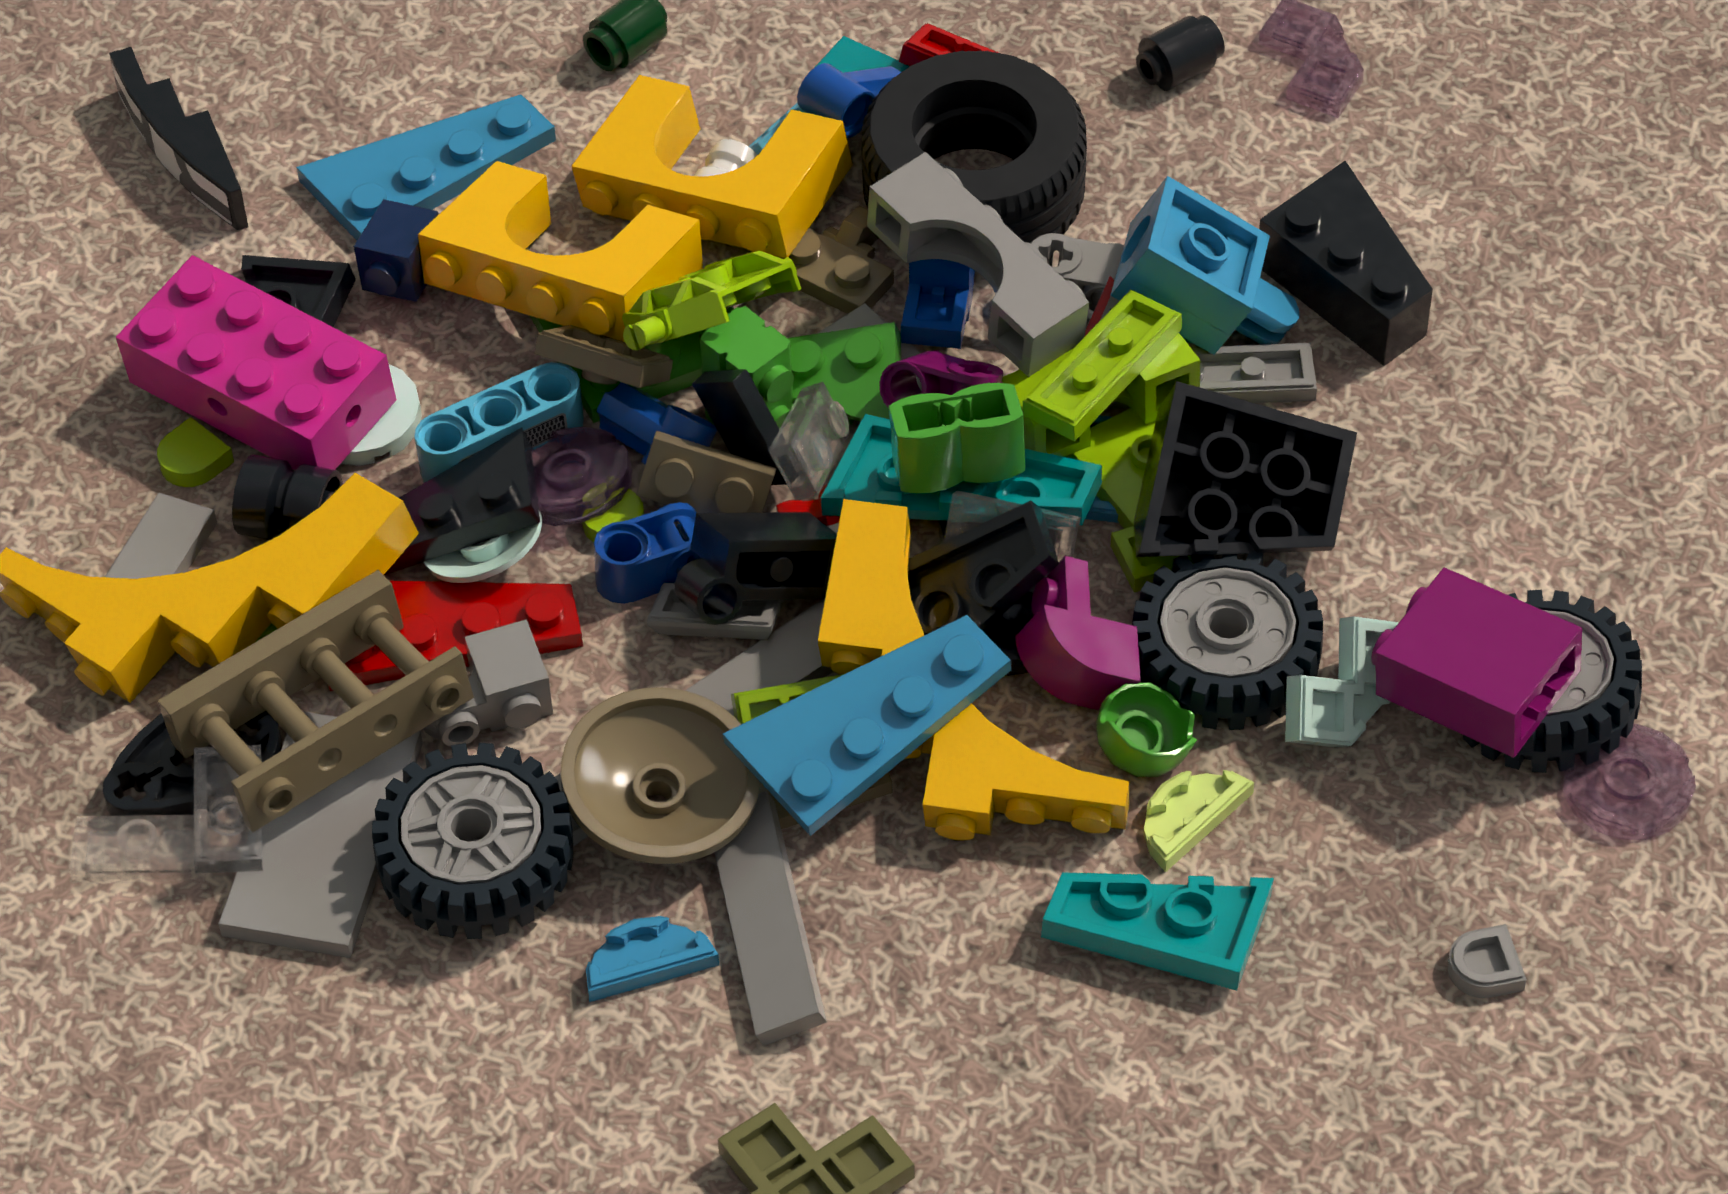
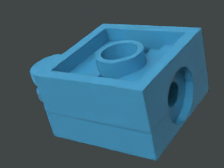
[1110,176,1300,355]

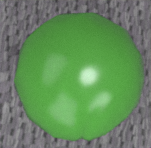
[1096,682,1197,777]

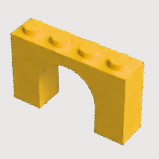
[571,75,853,258]
[418,161,703,342]

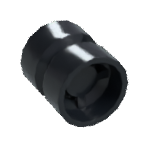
[232,455,343,540]

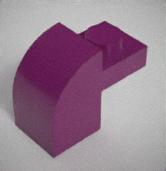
[1015,556,1141,710]

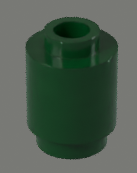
[583,0,667,71]

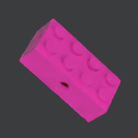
[116,255,397,470]

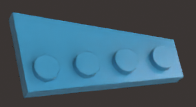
[296,94,556,240]
[723,615,1011,836]

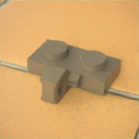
[776,205,894,314]

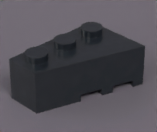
[1259,161,1433,366]

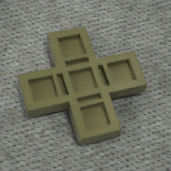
[718,1103,915,1194]

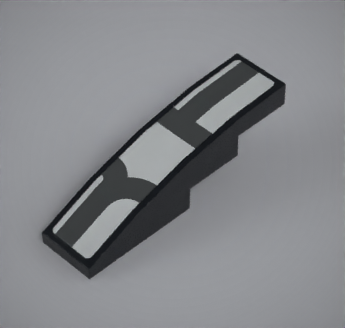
[109,47,249,230]

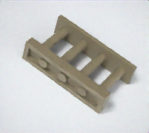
[157,570,474,833]

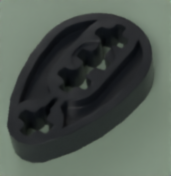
[103,711,282,826]

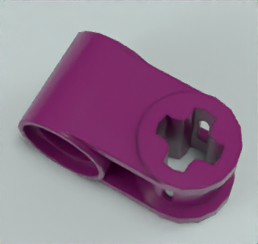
[879,351,1003,408]

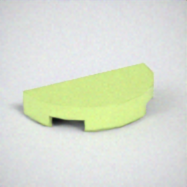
[1144,770,1254,873]

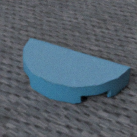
[586,916,719,1002]

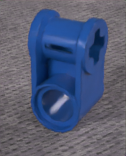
[594,502,701,604]

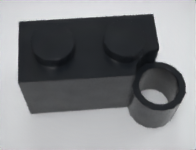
[675,512,837,625]

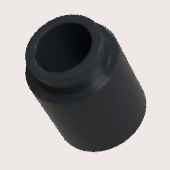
[1136,15,1225,91]

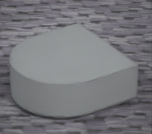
[1448,924,1527,998]

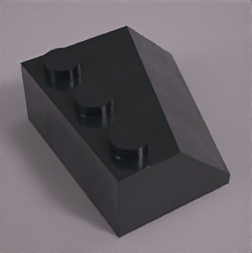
[1134,381,1357,557]

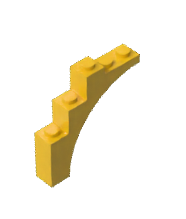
[0,473,419,703]
[818,499,1129,840]

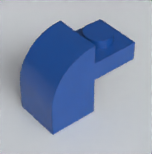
[901,259,975,349]

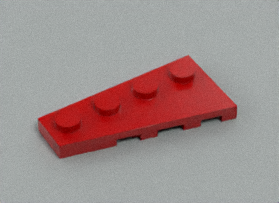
[329,581,583,691]

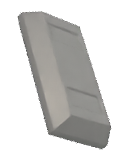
[647,583,784,640]

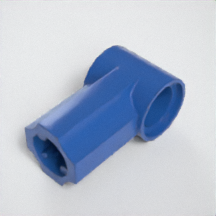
[797,63,901,138]
[596,382,717,465]

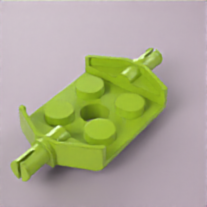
[622,250,801,350]

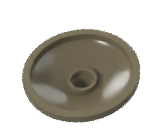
[560,687,760,864]

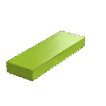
[1023,289,1182,442]

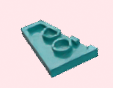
[1041,872,1274,991]

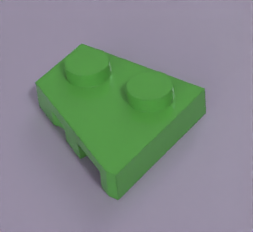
[788,322,901,425]

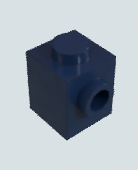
[353,199,438,302]

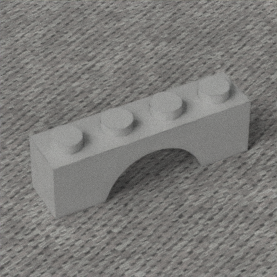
[867,152,1089,377]

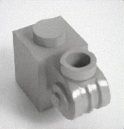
[423,619,553,746]

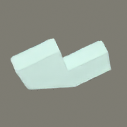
[1285,616,1399,747]

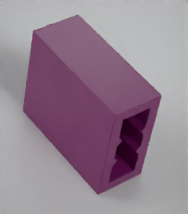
[1371,567,1582,758]

